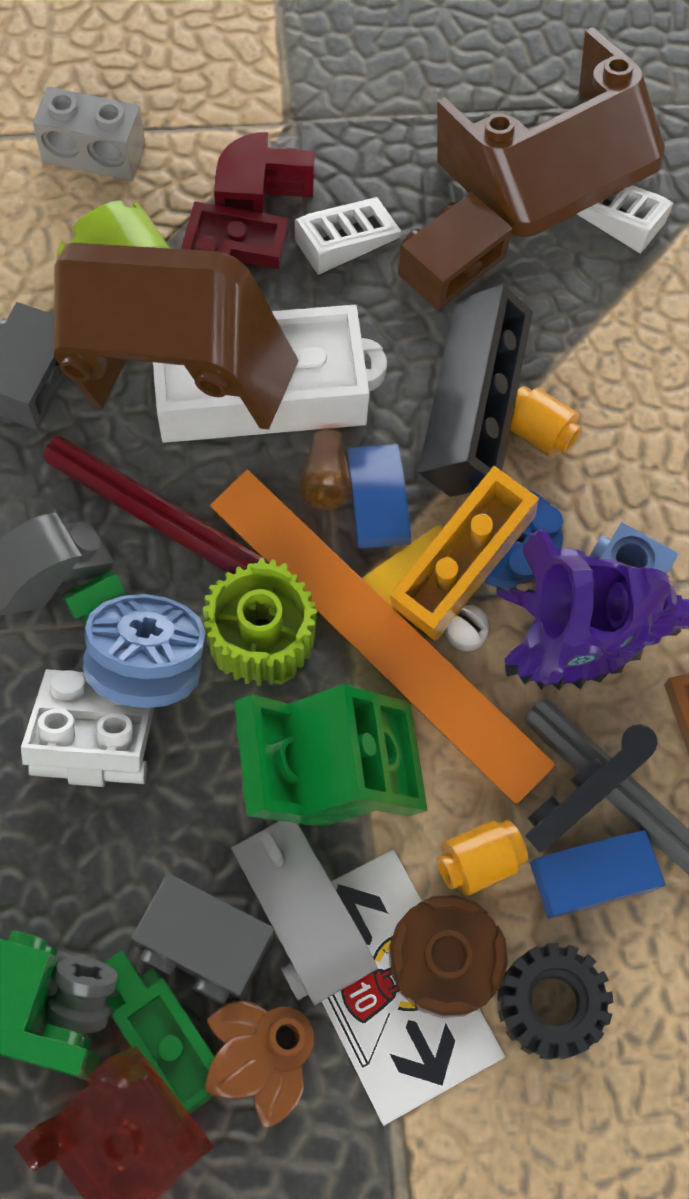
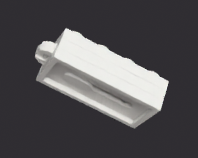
[153,305,387,443]

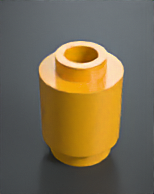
[510,386,582,457]
[437,820,528,896]

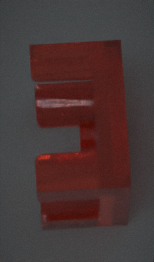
[14,1046,215,1199]

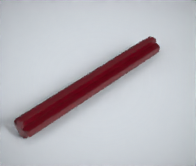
[43,436,269,575]

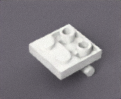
[21,669,154,787]

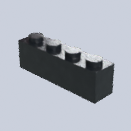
[418,284,533,497]

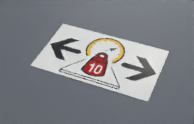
[322,849,505,1126]

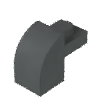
[0,512,114,616]

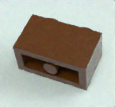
[398,192,513,311]

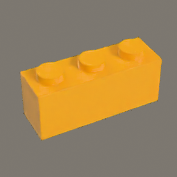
[389,466,539,642]

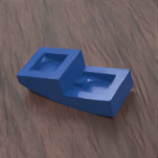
[347,444,411,548]
[529,830,666,919]

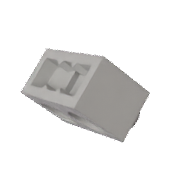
[33,86,145,181]

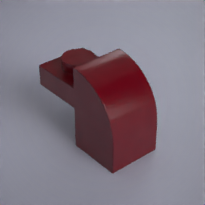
[214,132,315,214]

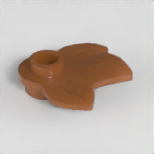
[205,1001,315,1128]

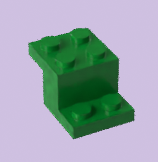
[234,684,428,827]
[0,930,103,1083]

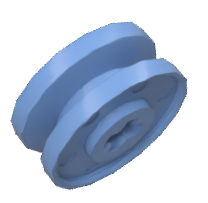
[83,594,206,708]

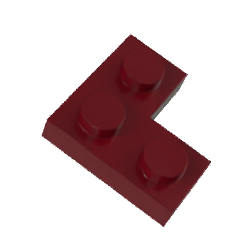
[181,201,289,269]

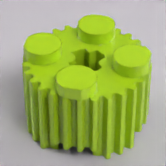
[203,558,317,686]

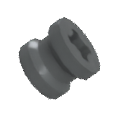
[45,957,118,1033]

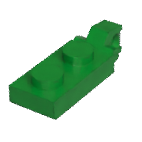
[104,950,214,1122]

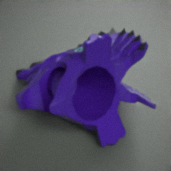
[496,529,689,690]

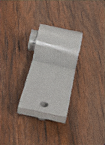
[231,821,378,1006]

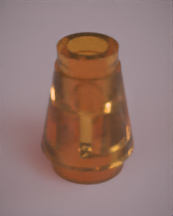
[300,429,352,509]

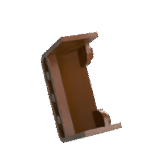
[437,27,665,237]
[54,243,299,430]

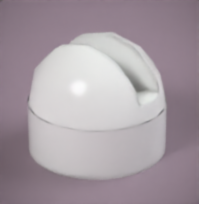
[445,604,490,651]

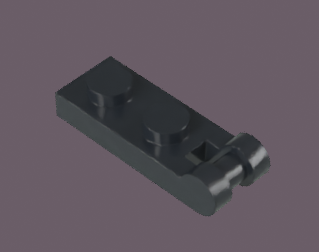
[525,724,658,854]

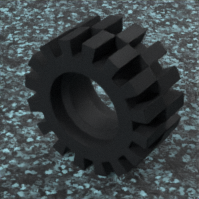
[497,943,614,1060]

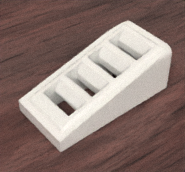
[577,185,673,254]
[295,197,401,275]

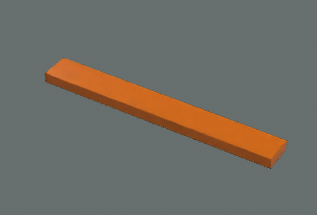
[210,469,556,807]

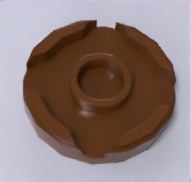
[388,895,508,1018]

